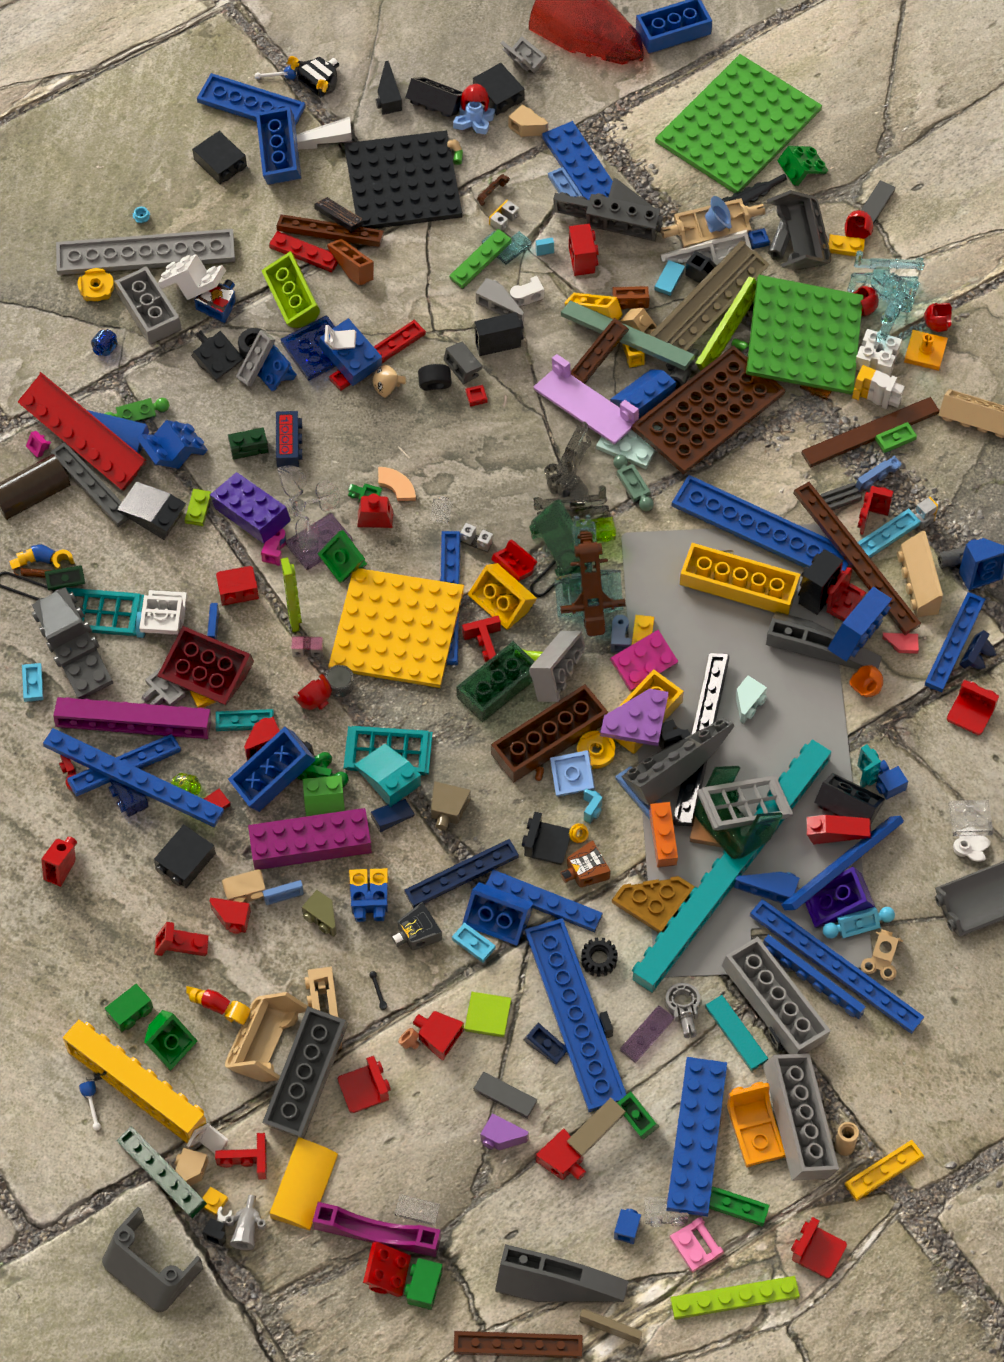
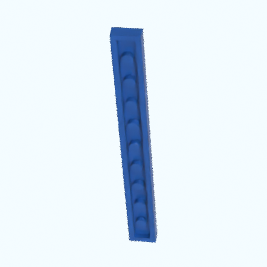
[43,728,224,827]
[750,899,925,1034]

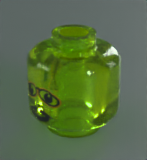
[171,773,201,795]

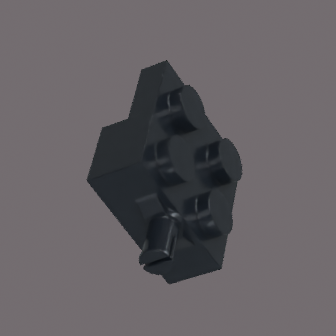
[191,330,244,381]

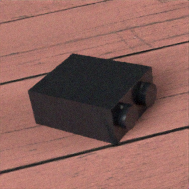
[473,63,525,116]
[192,131,247,184]
[474,312,524,356]
[154,824,216,888]

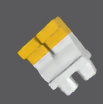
[852,365,905,409]

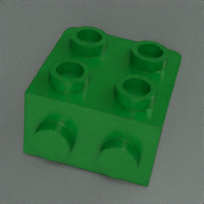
[777,146,828,186]

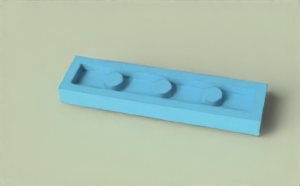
[858,508,921,558]

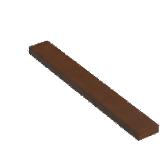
[801,397,940,468]

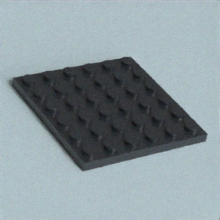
[344,130,462,229]

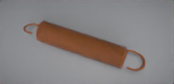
[14,568,52,578]

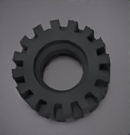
[581,937,618,977]

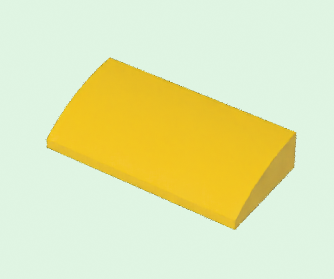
[270,1137,338,1231]

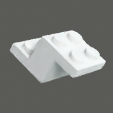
[158,254,226,300]
[139,590,187,635]

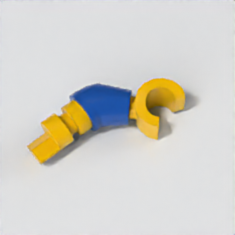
[9,544,75,570]

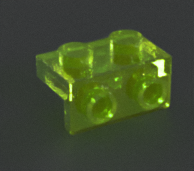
[576,517,616,543]

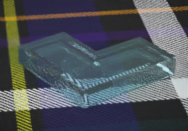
[482,231,532,265]

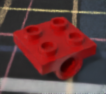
[363,1241,411,1297]

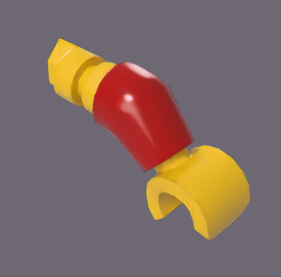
[186,986,251,1025]

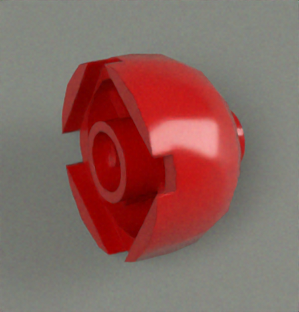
[293,674,332,710]

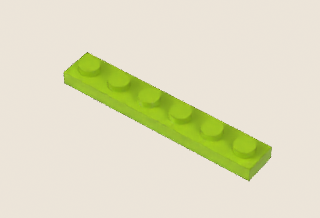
[696,277,757,370]
[281,557,302,632]
[670,1276,800,1320]

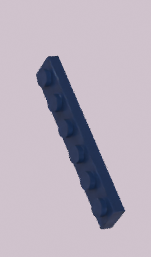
[404,839,519,909]

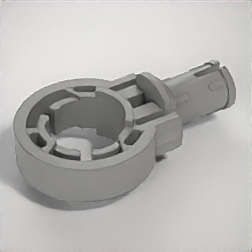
[666,983,700,1039]

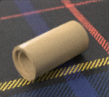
[834,1122,859,1156]

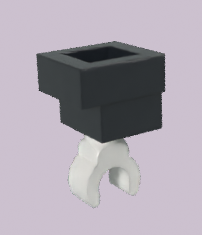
[203,1207,232,1246]

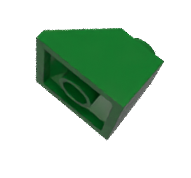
[144,1010,197,1071]

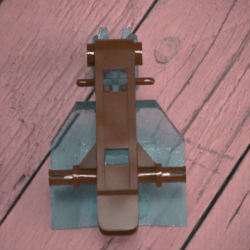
[554,514,626,636]

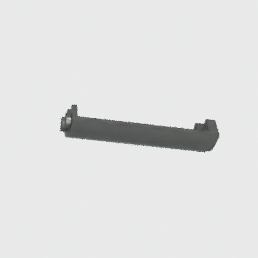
[935,861,1004,937]

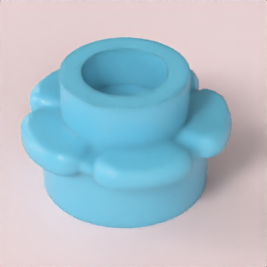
[133,207,150,223]

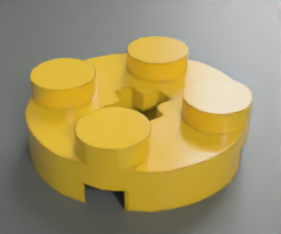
[78,268,114,301]
[577,731,615,770]

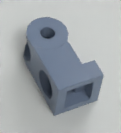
[611,615,630,653]

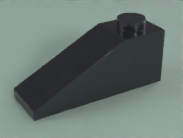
[375,60,402,115]

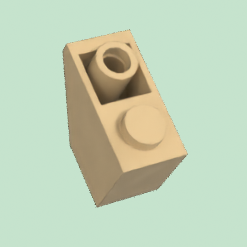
[508,104,548,137]
[620,308,657,335]
[175,1148,209,1186]

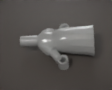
[225,1195,266,1250]

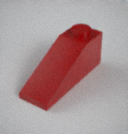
[807,815,871,845]

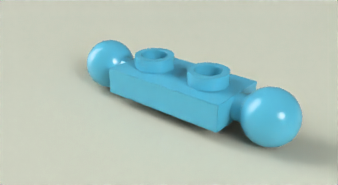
[823,907,895,939]

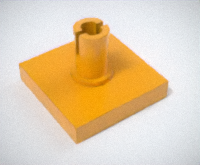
[904,330,948,371]

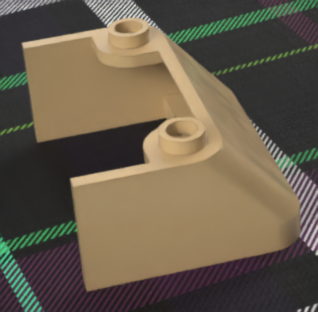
[225,992,307,1082]

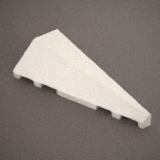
[297,117,352,150]
[661,230,752,265]

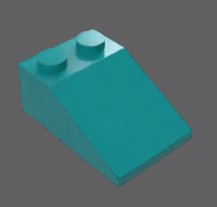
[354,744,421,807]

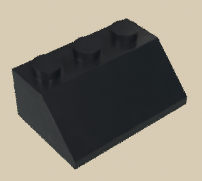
[405,77,462,117]
[814,773,885,824]

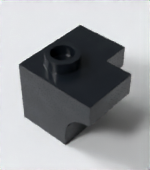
[659,719,690,750]

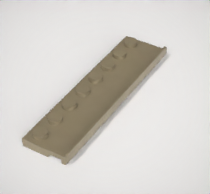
[650,240,770,351]

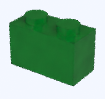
[104,983,153,1033]
[617,1091,660,1139]
[404,1258,443,1310]

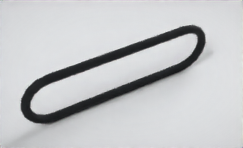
[530,549,579,597]
[0,571,55,600]

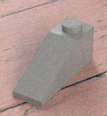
[476,278,524,324]

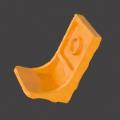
[727,1082,786,1168]

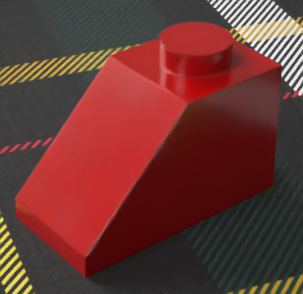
[209,897,251,934]

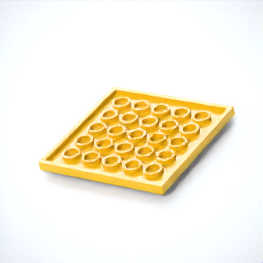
[328,568,464,688]

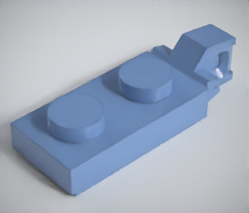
[855,456,902,492]

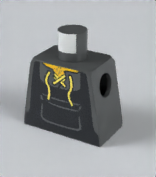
[392,902,442,950]

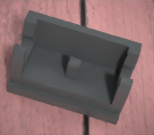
[443,341,482,385]

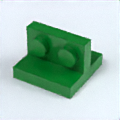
[318,530,367,583]

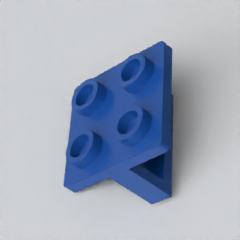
[258,345,297,391]

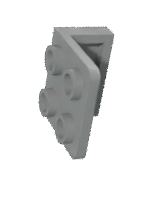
[501,37,547,73]

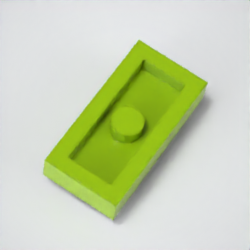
[185,489,211,526]

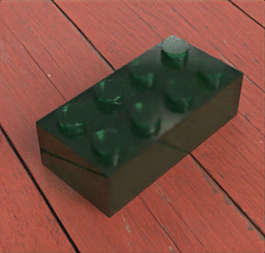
[456,641,535,722]

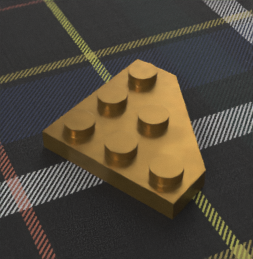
[612,876,695,933]

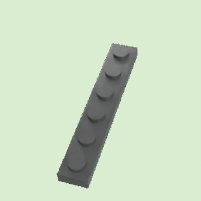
[50,442,129,527]

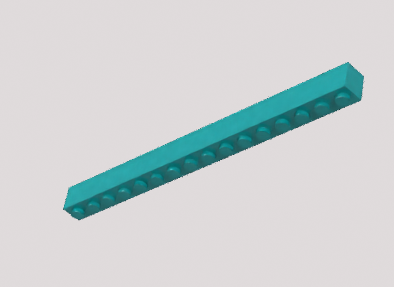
[632,739,832,993]

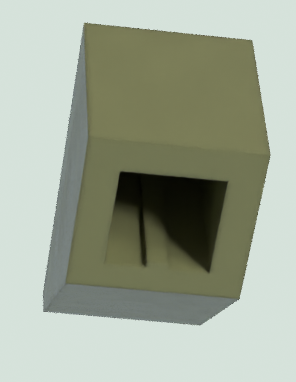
[302,890,336,937]

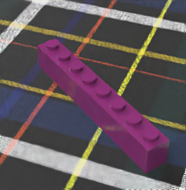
[53,697,212,739]

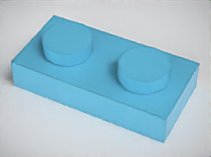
[22,663,44,702]
[452,923,496,963]

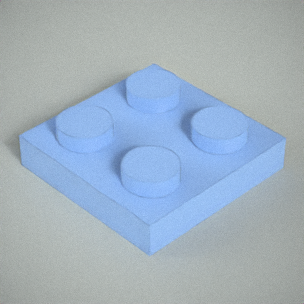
[550,750,595,797]

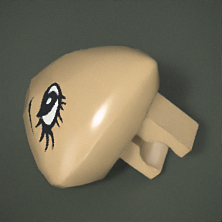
[372,365,406,398]

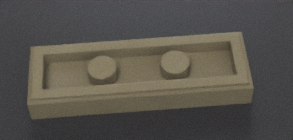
[567,1098,626,1157]
[579,1309,642,1345]

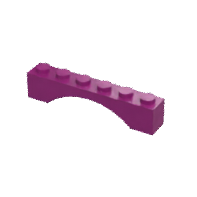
[312,1202,441,1257]

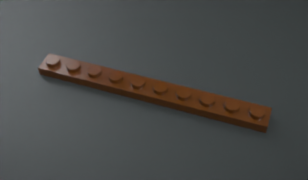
[793,482,921,635]

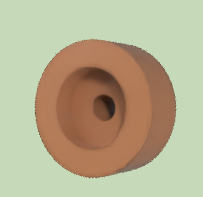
[398,1028,420,1049]

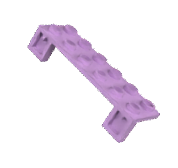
[534,354,639,444]

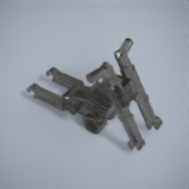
[533,422,612,525]

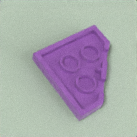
[600,689,669,746]

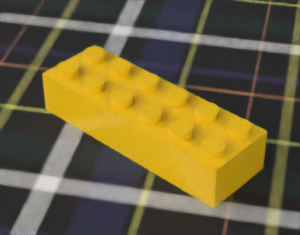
[680,543,801,615]

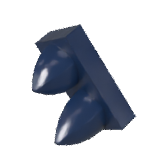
[959,630,997,669]

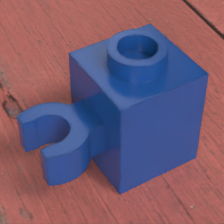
[876,760,908,800]

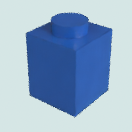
[614,1208,641,1244]

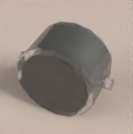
[325,665,354,698]

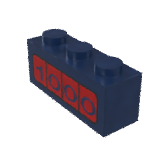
[276,411,303,468]

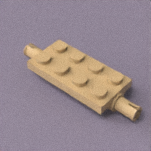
[661,198,765,248]

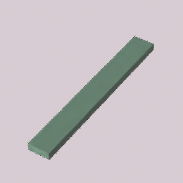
[561,300,694,370]

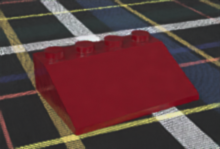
[157,626,254,706]

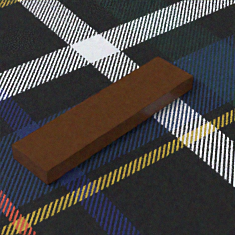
[571,318,629,384]

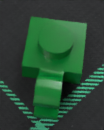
[348,483,382,502]

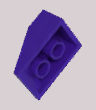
[805,867,876,928]

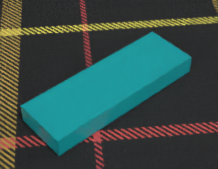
[216,709,274,732]

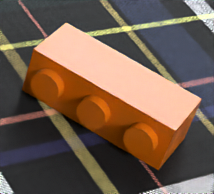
[649,802,678,867]

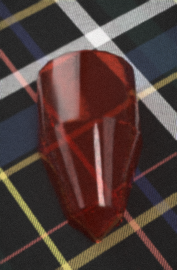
[529,0,644,65]

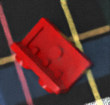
[491,539,537,582]

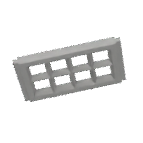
[697,776,793,831]

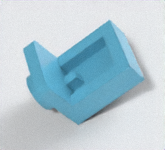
[583,789,603,824]

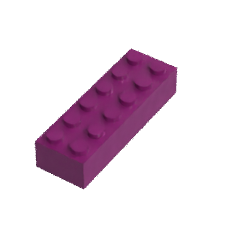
[248,808,372,870]

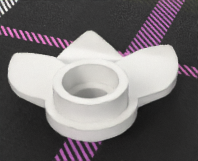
[953,828,991,862]

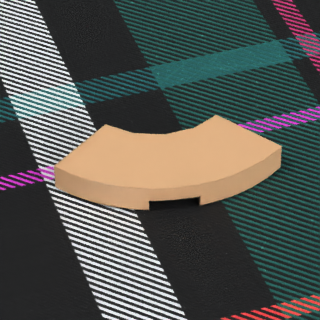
[378,467,416,501]

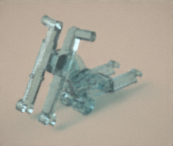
[847,251,925,343]

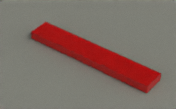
[329,319,426,391]

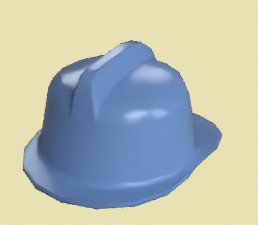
[705,196,732,232]

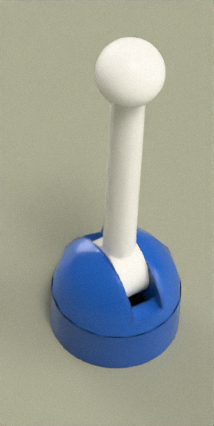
[255,66,296,80]
[79,1081,101,1131]

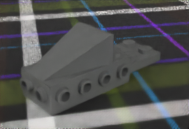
[553,178,663,241]
[32,587,114,699]

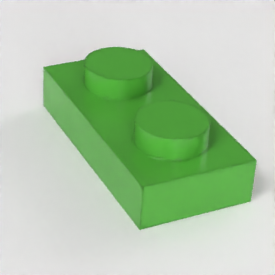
[875,422,917,453]

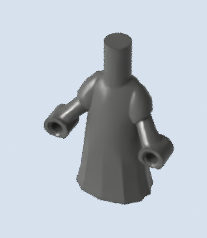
[666,349,699,389]

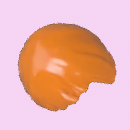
[849,665,884,697]

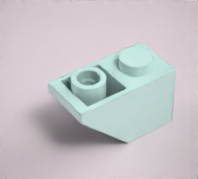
[736,676,767,724]

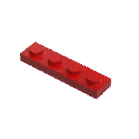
[269,231,338,273]

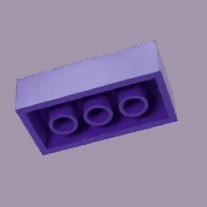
[210,472,291,544]

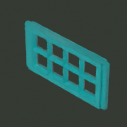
[62,588,144,636]
[343,726,433,776]

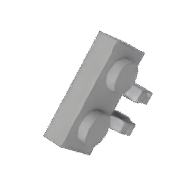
[141,668,185,706]

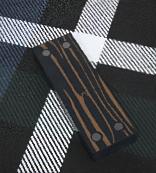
[314,197,364,232]

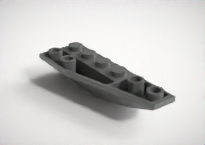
[766,612,882,669]

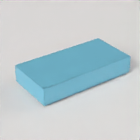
[654,260,685,296]

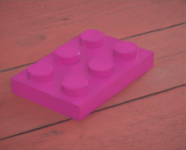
[610,630,678,691]

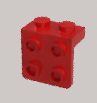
[857,486,893,535]
[216,566,259,606]
[826,567,866,622]
[946,680,999,735]
[337,1055,391,1113]
[791,1217,847,1279]

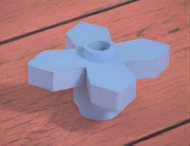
[453,101,495,135]

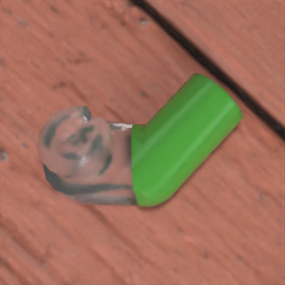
[731,338,749,357]

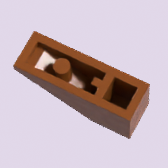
[327,239,374,285]

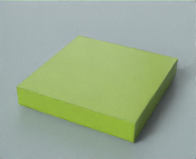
[464,992,511,1038]

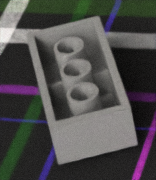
[115,266,181,345]

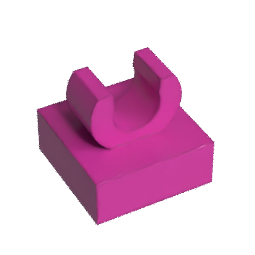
[26,431,51,457]

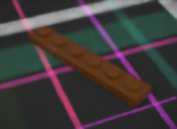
[276,214,384,247]
[454,1331,583,1358]

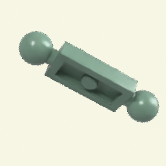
[613,455,654,512]

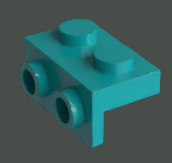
[857,744,881,788]

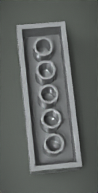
[722,937,831,1054]
[763,1054,839,1181]

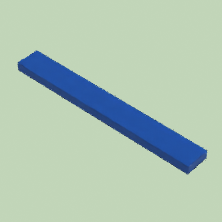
[441,531,460,665]
[781,815,904,910]

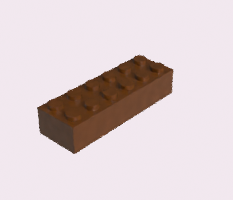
[491,684,608,783]

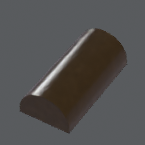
[0,454,71,520]

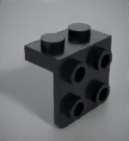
[522,812,570,865]

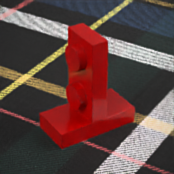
[462,615,501,668]
[154,922,209,956]
[215,1133,267,1180]

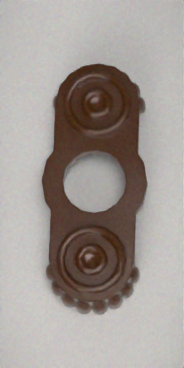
[477,174,510,206]

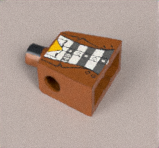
[560,840,610,888]

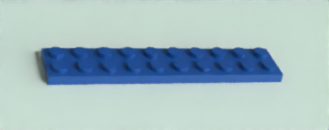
[671,475,849,571]
[525,918,627,1113]

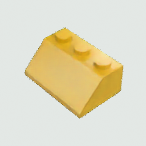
[467,563,537,630]

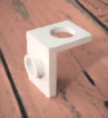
[325,325,356,350]
[186,1123,229,1154]

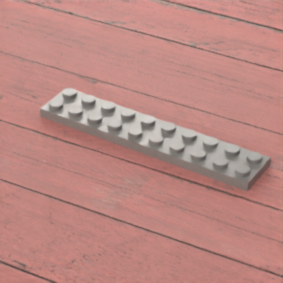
[56,229,235,275]

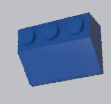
[610,369,676,419]
[959,538,1004,591]
[462,882,534,946]

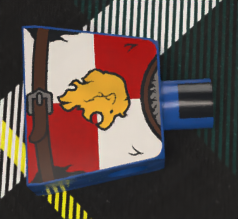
[194,279,236,323]

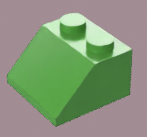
[303,775,345,816]

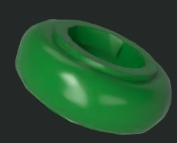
[311,752,332,768]

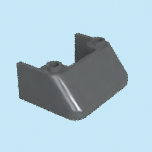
[767,190,831,270]
[102,1207,204,1312]

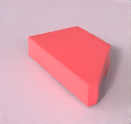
[882,633,919,654]

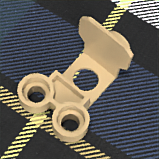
[861,929,903,981]

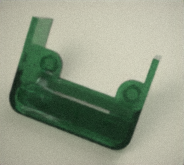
[529,499,592,594]
[695,766,783,859]

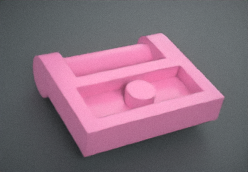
[670,1217,724,1273]

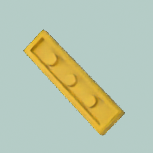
[844,1140,924,1202]

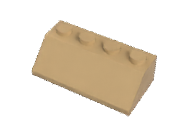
[938,389,1004,438]
[897,531,943,617]

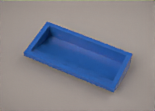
[87,410,149,454]

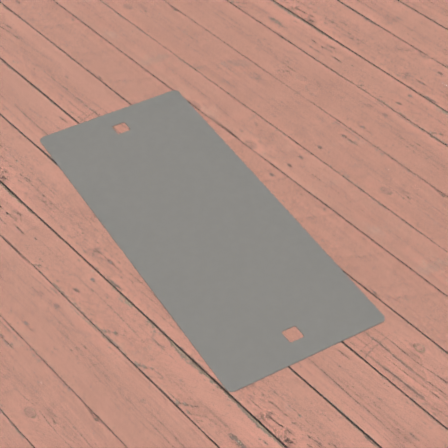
[621,524,872,978]

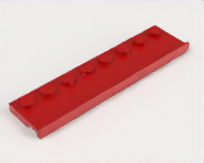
[18,372,147,491]

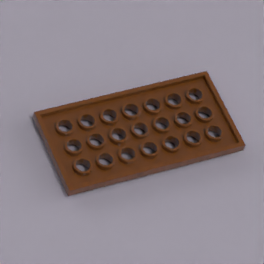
[631,346,786,475]

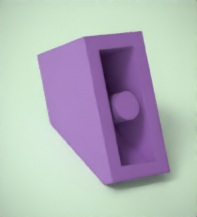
[480,1113,529,1150]

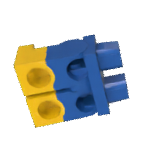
[349,868,388,922]

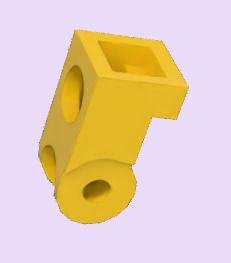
[622,343,645,368]

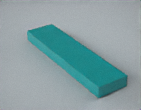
[705,995,768,1071]

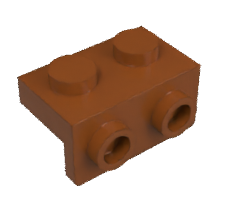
[612,286,650,310]

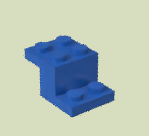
[137,420,208,469]

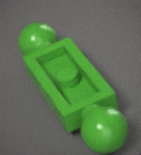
[105,398,170,422]

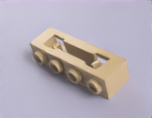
[304,966,342,1049]

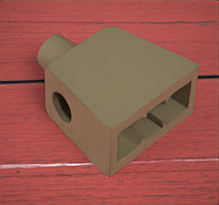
[431,781,471,830]

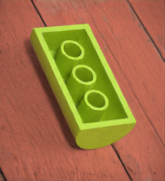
[261,251,320,328]

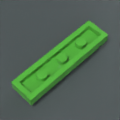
[449,229,512,289]

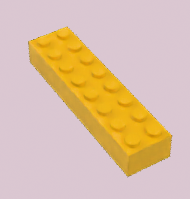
[62,1020,206,1147]

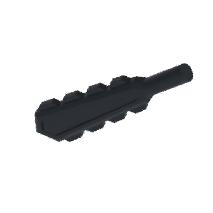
[722,174,787,206]

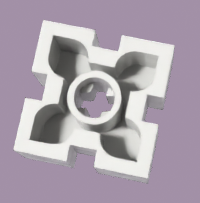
[855,329,902,376]

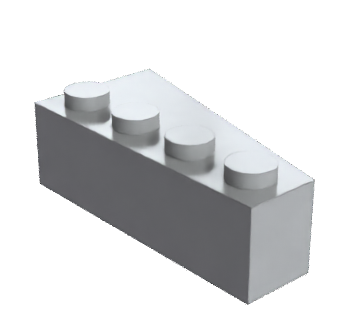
[529,631,585,702]

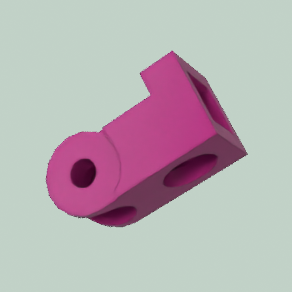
[261,528,286,566]

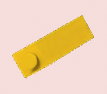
[564,293,623,320]

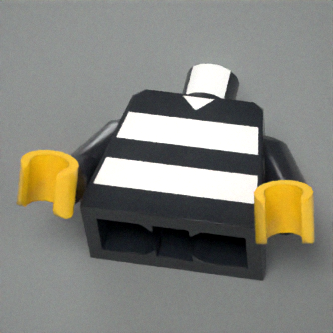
[287,56,339,98]

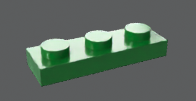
[709,1186,770,1227]

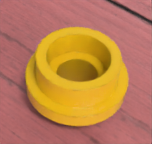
[569,823,589,843]

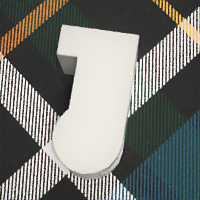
[510,276,544,306]

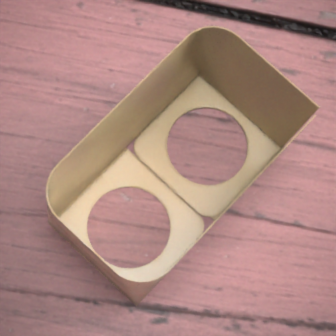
[222,870,265,903]

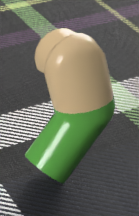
[447,139,463,165]

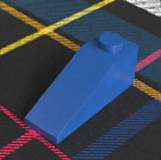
[734,872,800,903]

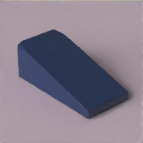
[371,799,415,833]
[523,1022,567,1065]

